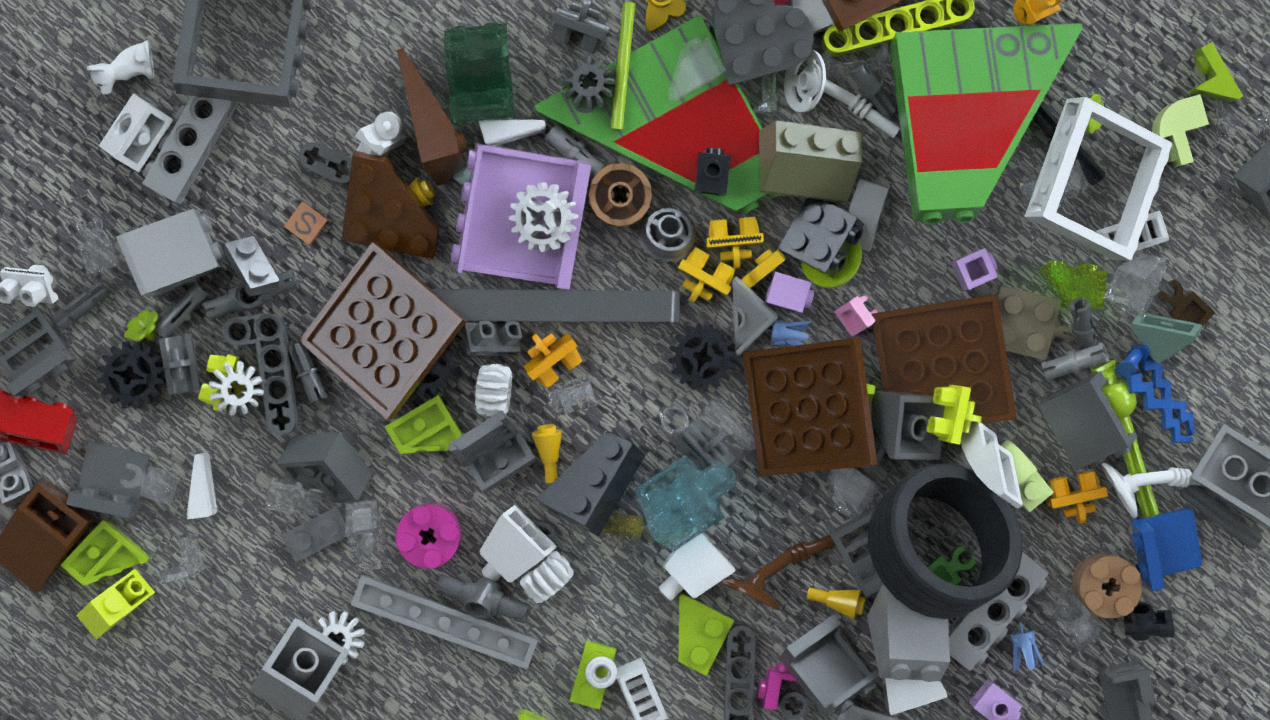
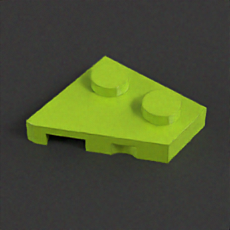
[385,395,463,454]
[60,517,150,586]
[678,592,735,676]

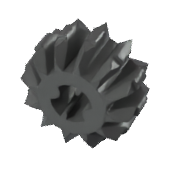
[561,55,616,110]

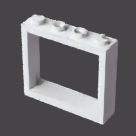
[1025,97,1172,260]

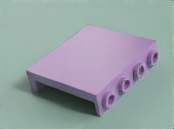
[451,143,591,290]

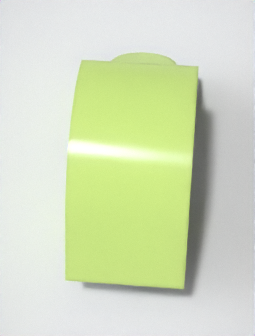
[1152,94,1209,168]
[1000,440,1054,512]

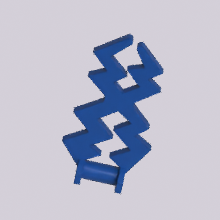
[1114,345,1195,443]

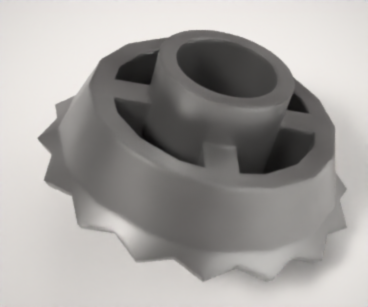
[637,208,698,263]

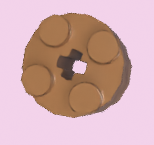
[589,163,652,228]
[1072,553,1142,618]

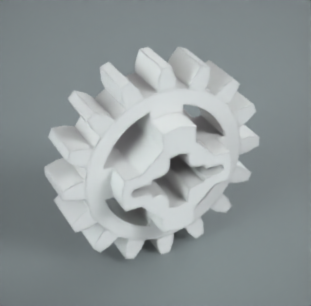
[509,182,578,252]

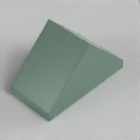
[1131,312,1202,364]

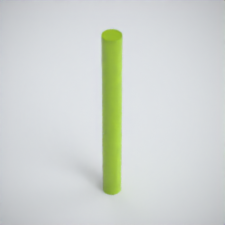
[610,2,635,130]

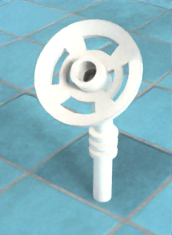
[784,50,900,138]
[1101,462,1201,518]

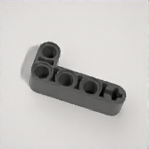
[222,313,299,435]

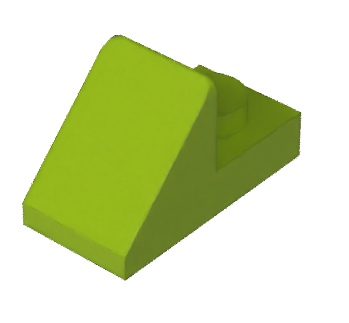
[1187,42,1243,103]

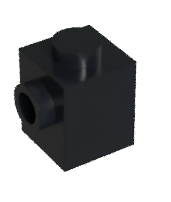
[694,148,731,196]

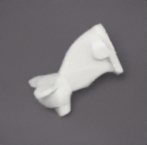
[87,40,155,95]

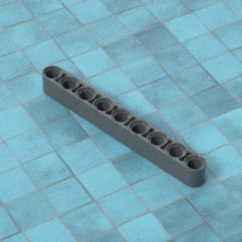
[431,289,680,323]

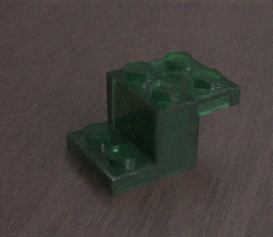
[444,22,515,123]

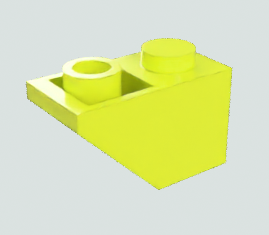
[76,569,155,640]

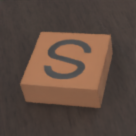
[284,201,329,246]

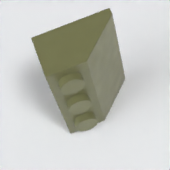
[759,120,862,203]

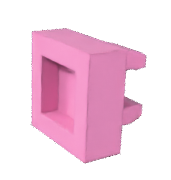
[834,296,878,337]

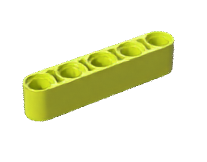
[821,0,975,56]

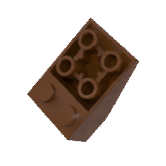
[0,481,97,593]

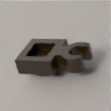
[1157,280,1215,326]

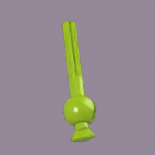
[1091,359,1160,518]

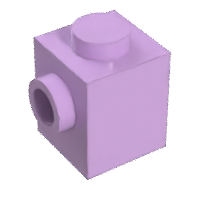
[950,248,998,291]
[764,272,814,313]
[969,679,1023,720]

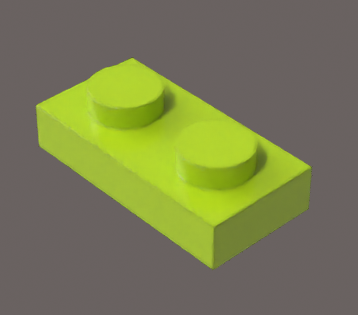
[570,640,616,710]

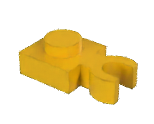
[741,249,786,288]

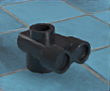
[1124,603,1174,641]

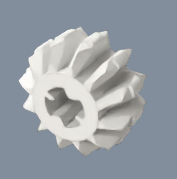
[208,361,264,416]
[475,364,512,417]
[520,551,574,603]
[314,611,365,665]

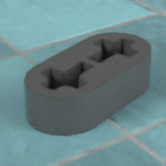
[299,142,352,184]

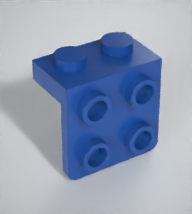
[1130,508,1202,591]

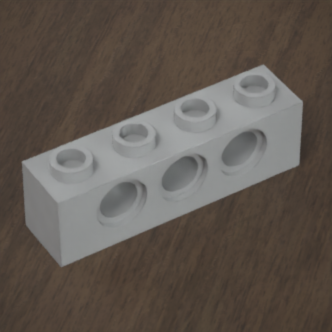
[142,74,239,204]
[949,552,1049,671]

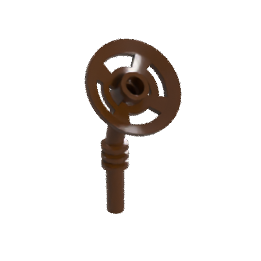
[722,535,841,611]

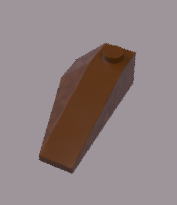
[397,48,468,186]

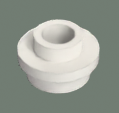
[586,656,617,688]

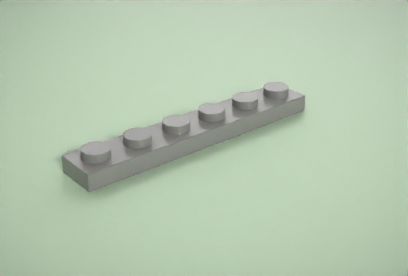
[351,575,538,669]

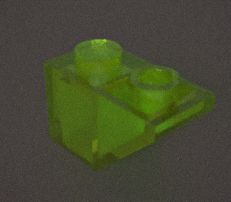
[1038,260,1107,309]

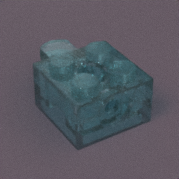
[635,456,737,551]

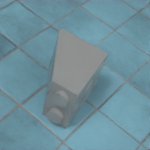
[116,209,225,297]
[867,583,950,682]
[249,618,349,720]

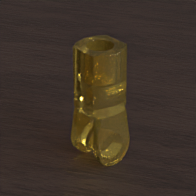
[601,512,644,538]

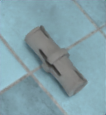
[544,124,604,180]
[1042,343,1109,381]

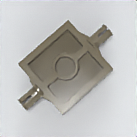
[997,285,1075,360]

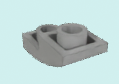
[848,178,890,252]
[0,440,34,507]

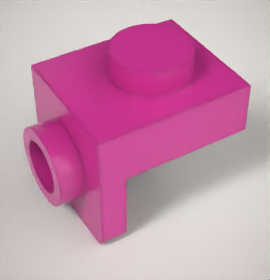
[757,663,798,710]

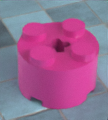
[396,503,462,568]

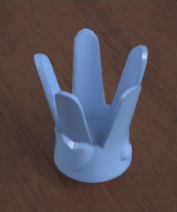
[764,320,811,346]
[1010,623,1045,672]

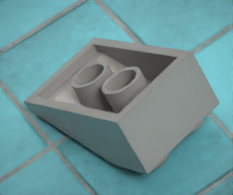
[1190,424,1270,528]

